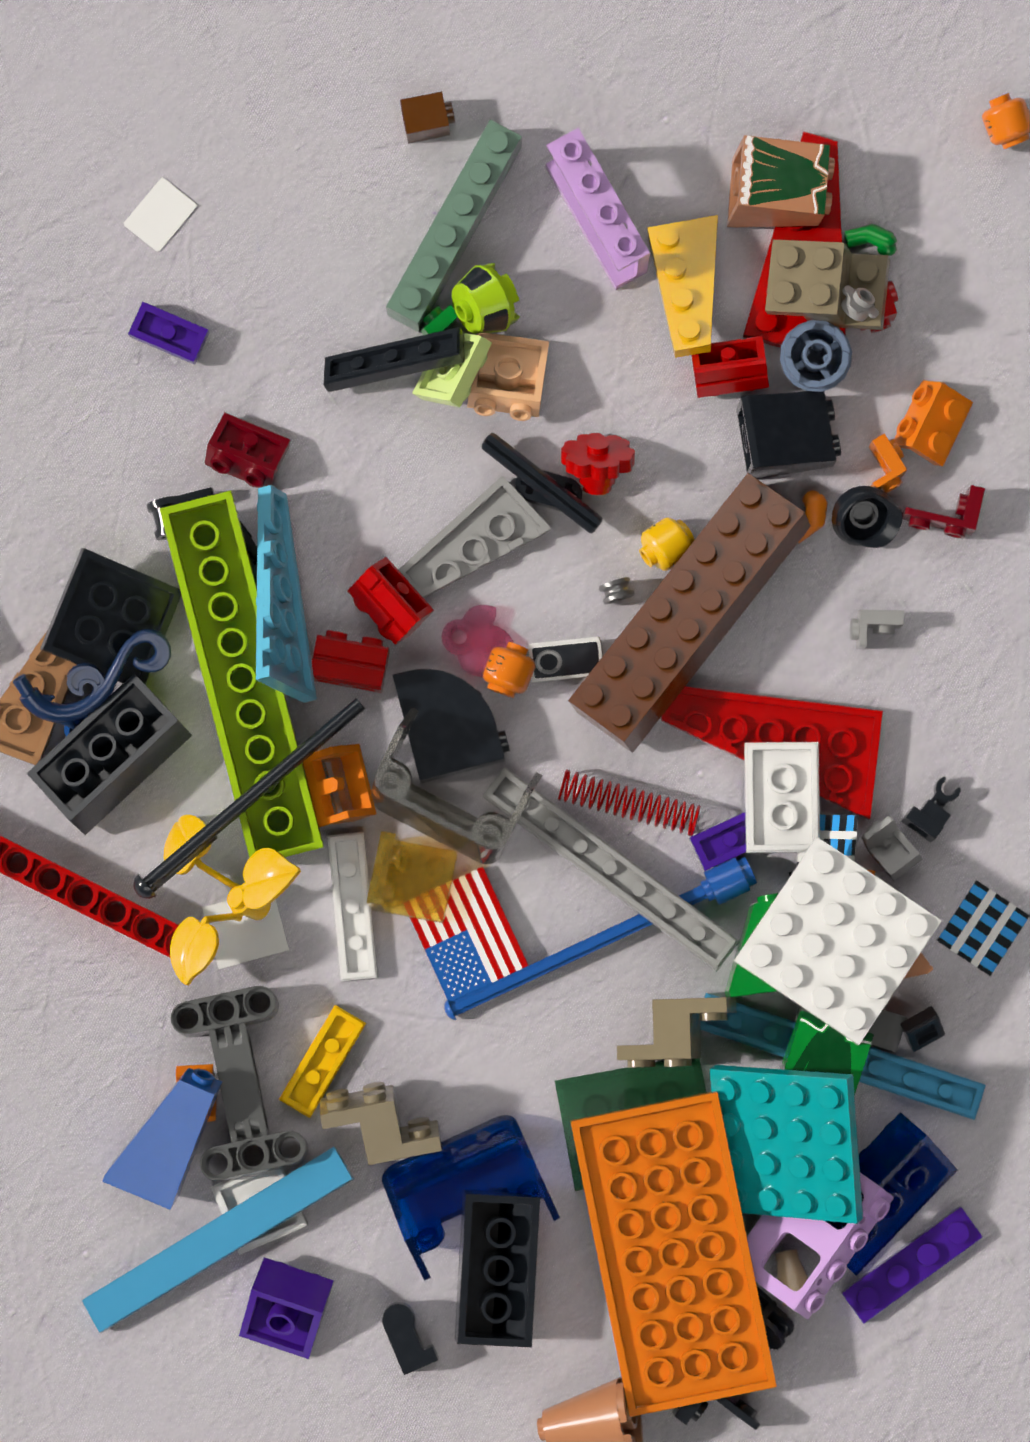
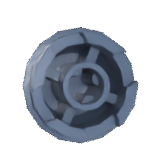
[780,320,852,392]

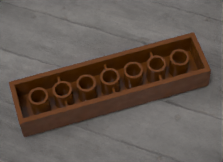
[568,473,811,753]

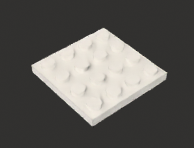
[734,837,942,1045]

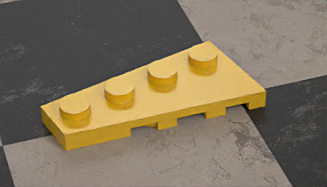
[647,215,718,358]

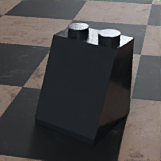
[736,391,841,479]

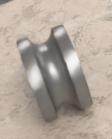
[599,577,635,605]

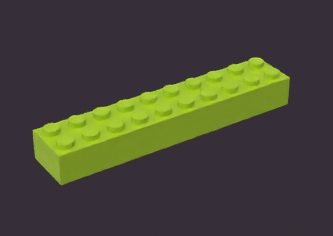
[159,490,324,858]

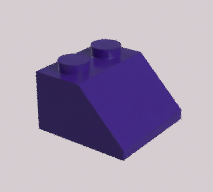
[239,1257,334,1359]

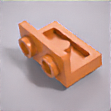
[894,380,973,467]

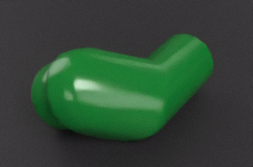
[844,224,897,256]

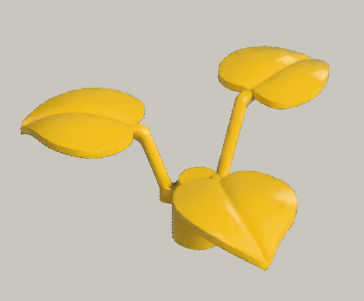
[164,814,301,986]

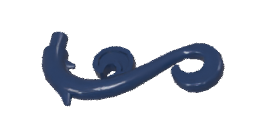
[13,629,171,730]

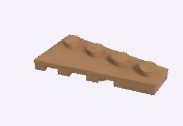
[0,631,76,765]

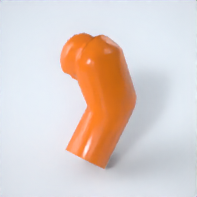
[798,490,828,544]

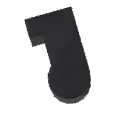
[382,1302,439,1375]

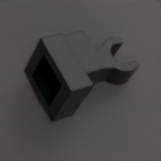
[901,777,961,843]

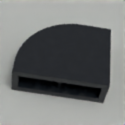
[392,669,510,783]

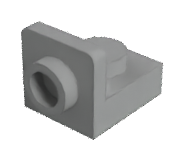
[850,609,904,649]

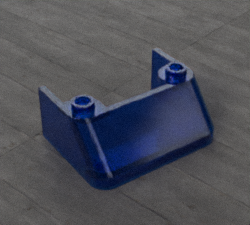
[382,1115,560,1281]

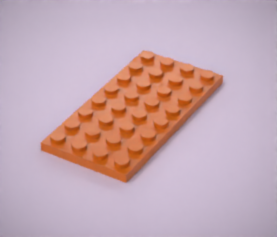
[570,1091,777,1417]

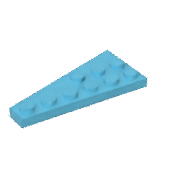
[256,485,317,703]

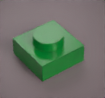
[420,305,458,335]

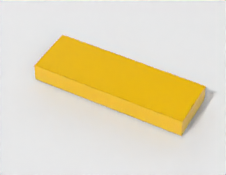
[278,1005,367,1118]

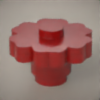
[561,433,635,495]

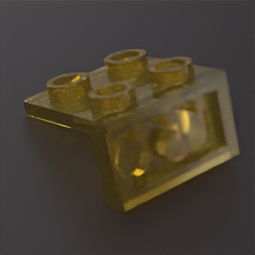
[367,831,457,923]

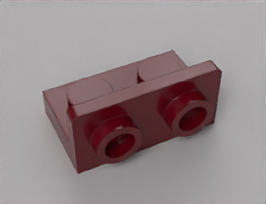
[204,412,291,488]

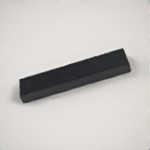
[323,327,464,392]

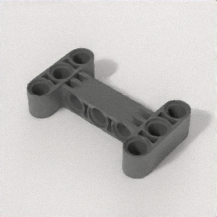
[171,986,308,1182]

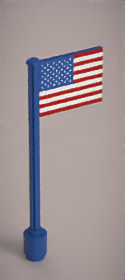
[403,857,757,1020]

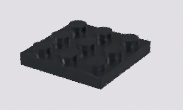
[40,548,181,684]

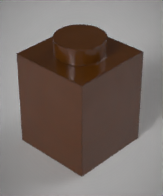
[400,91,455,144]

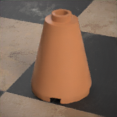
[537,1377,643,1442]

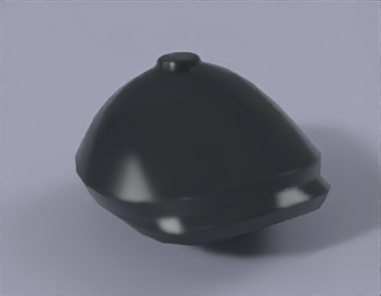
[831,486,903,548]

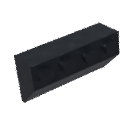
[27,674,192,835]
[454,1189,540,1348]

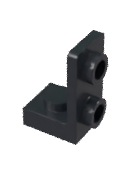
[672,1397,761,1430]

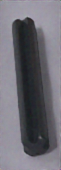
[481,433,603,534]

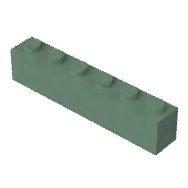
[386,119,522,332]

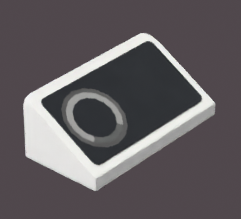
[528,637,602,683]

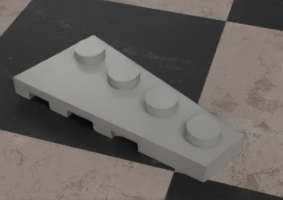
[398,476,552,598]

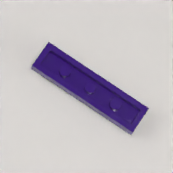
[841,1206,983,1324]

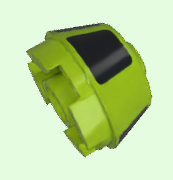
[451,263,520,334]

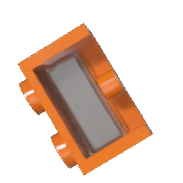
[303,744,377,827]

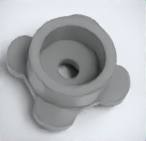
[841,285,879,321]

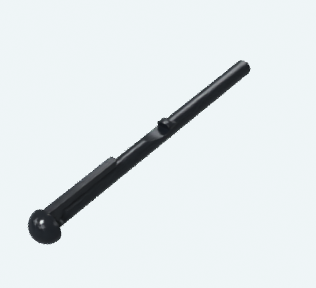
[133,698,365,899]

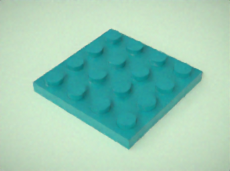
[710,1065,863,1224]

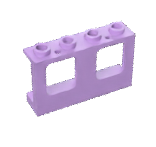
[546,128,650,290]
[747,1173,894,1320]

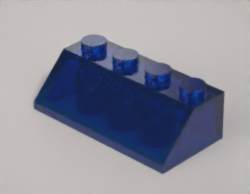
[826,1112,958,1276]

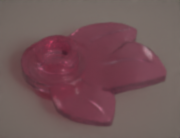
[441,605,514,678]

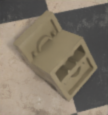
[765,240,890,330]
[617,997,737,1068]
[320,1082,442,1165]

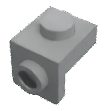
[862,815,923,882]

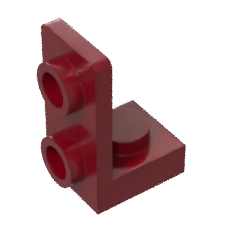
[903,485,985,539]

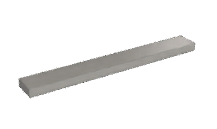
[483,767,739,971]

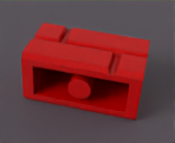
[692,336,769,398]
[347,557,434,645]
[312,630,390,693]

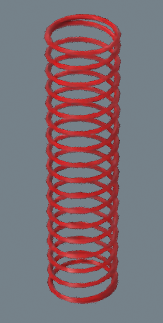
[558,769,701,837]

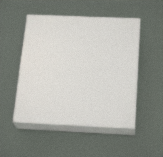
[211,1168,308,1255]

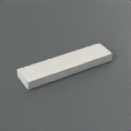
[327,832,378,981]

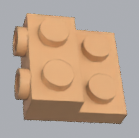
[467,333,549,421]

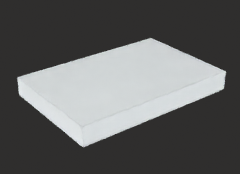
[744,742,820,853]

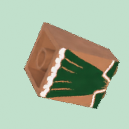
[727,135,835,228]

